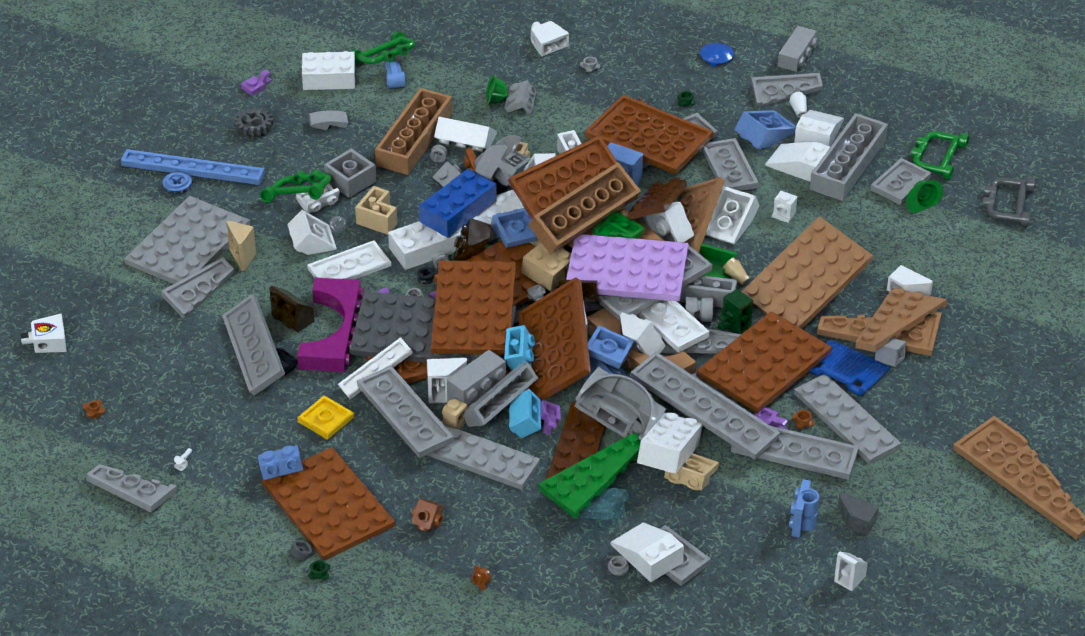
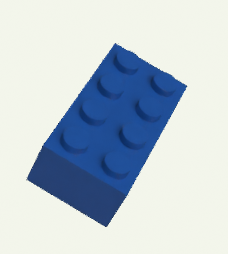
[419,169,496,238]

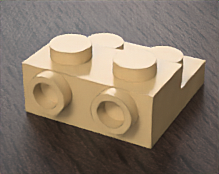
[664,453,719,491]

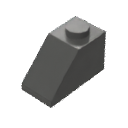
[838,492,879,536]

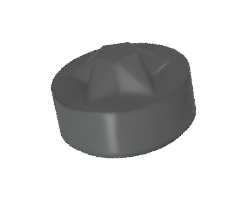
[290,540,312,560]

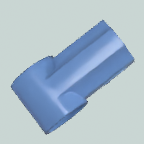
[385,59,406,89]

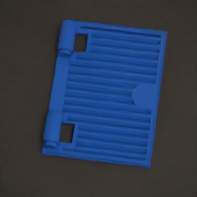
[808,339,891,396]

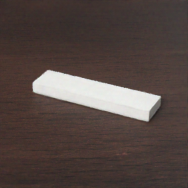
[338,337,413,399]

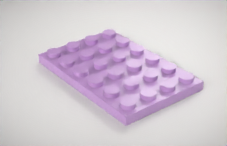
[566,234,688,301]

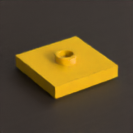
[297,395,354,440]

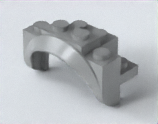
[474,135,531,186]
[574,367,666,440]

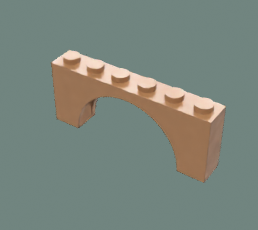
[586,308,696,375]

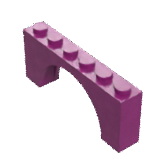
[297,277,364,372]

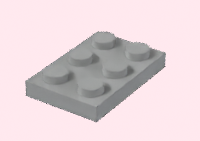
[870,158,931,205]
[660,525,711,586]

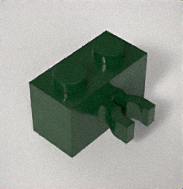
[718,289,753,334]

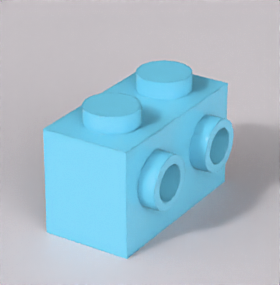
[504,325,535,371]
[509,389,541,438]

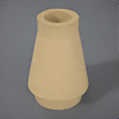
[723,258,750,286]

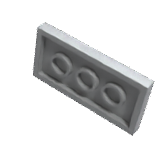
[701,138,758,191]

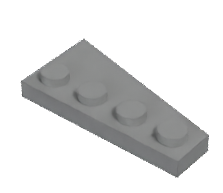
[751,73,823,107]
[161,257,234,318]
[661,328,741,354]
[86,464,177,512]

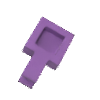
[241,70,272,96]
[541,400,561,435]
[754,407,788,430]

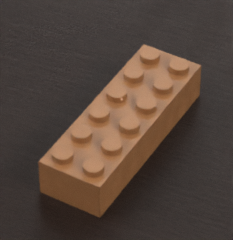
[375,88,453,175]
[528,162,641,254]

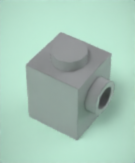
[875,338,906,367]

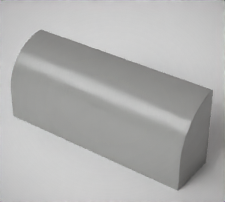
[464,362,538,427]

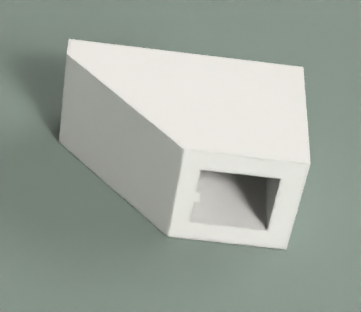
[887,265,933,296]

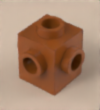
[411,499,444,532]

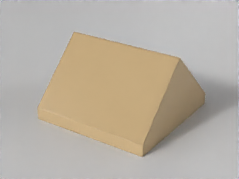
[226,221,256,271]

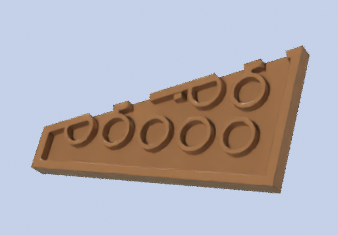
[680,177,725,253]
[855,288,947,352]
[817,312,942,356]

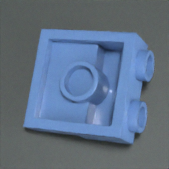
[491,208,539,248]
[588,325,634,369]
[258,445,303,480]

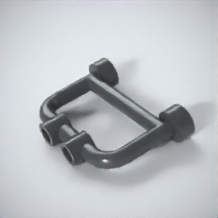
[983,177,1035,227]

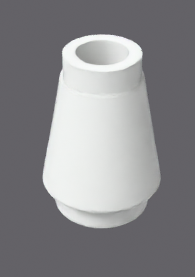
[789,92,807,118]

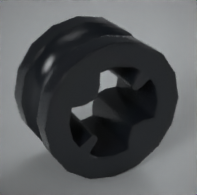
[417,267,434,284]

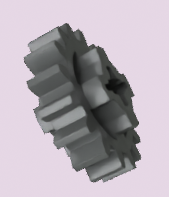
[234,107,273,138]

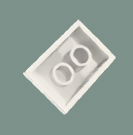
[794,110,844,147]
[765,141,830,181]
[705,186,760,245]
[611,523,684,582]

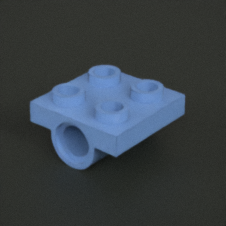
[789,479,819,538]

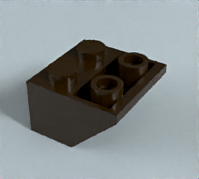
[453,218,491,261]
[269,286,315,333]

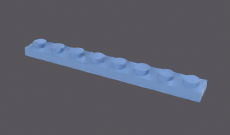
[121,149,265,185]

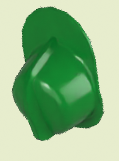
[486,74,508,107]
[906,180,943,213]

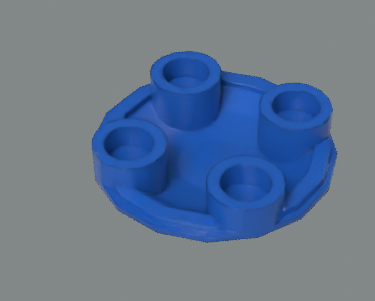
[700,43,734,67]

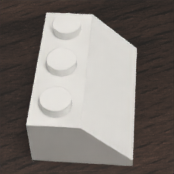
[434,117,497,152]

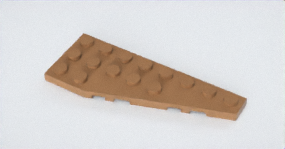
[953,416,1085,540]

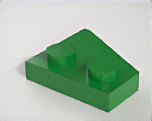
[593,211,645,239]

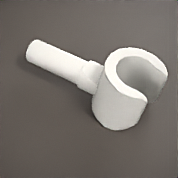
[174,448,192,471]

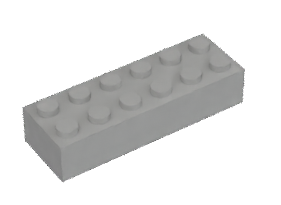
[810,113,888,201]

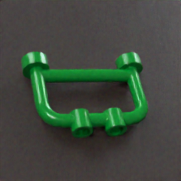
[350,31,416,64]
[911,131,969,180]
[260,169,332,203]

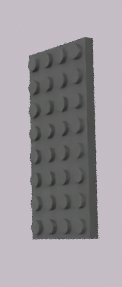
[350,291,516,365]

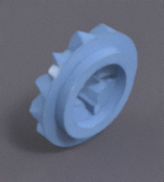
[163,172,192,194]

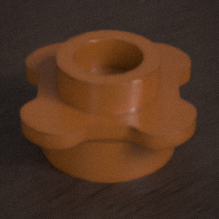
[83,400,106,418]
[792,410,815,429]
[471,565,491,590]

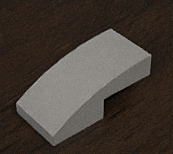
[308,111,348,130]

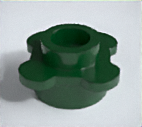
[677,91,695,106]
[308,560,330,580]

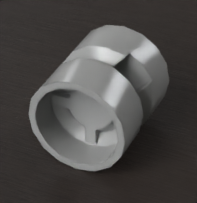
[685,297,713,322]

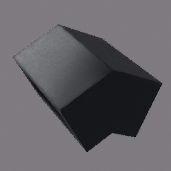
[276,348,298,376]

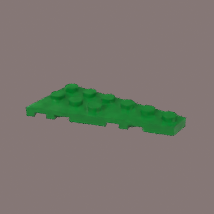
[538,432,641,519]

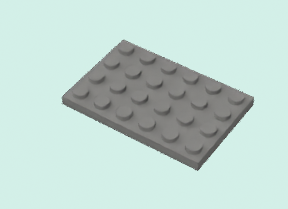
[124,196,250,284]

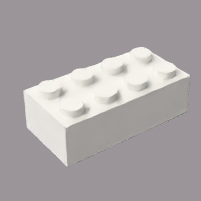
[637,413,703,474]

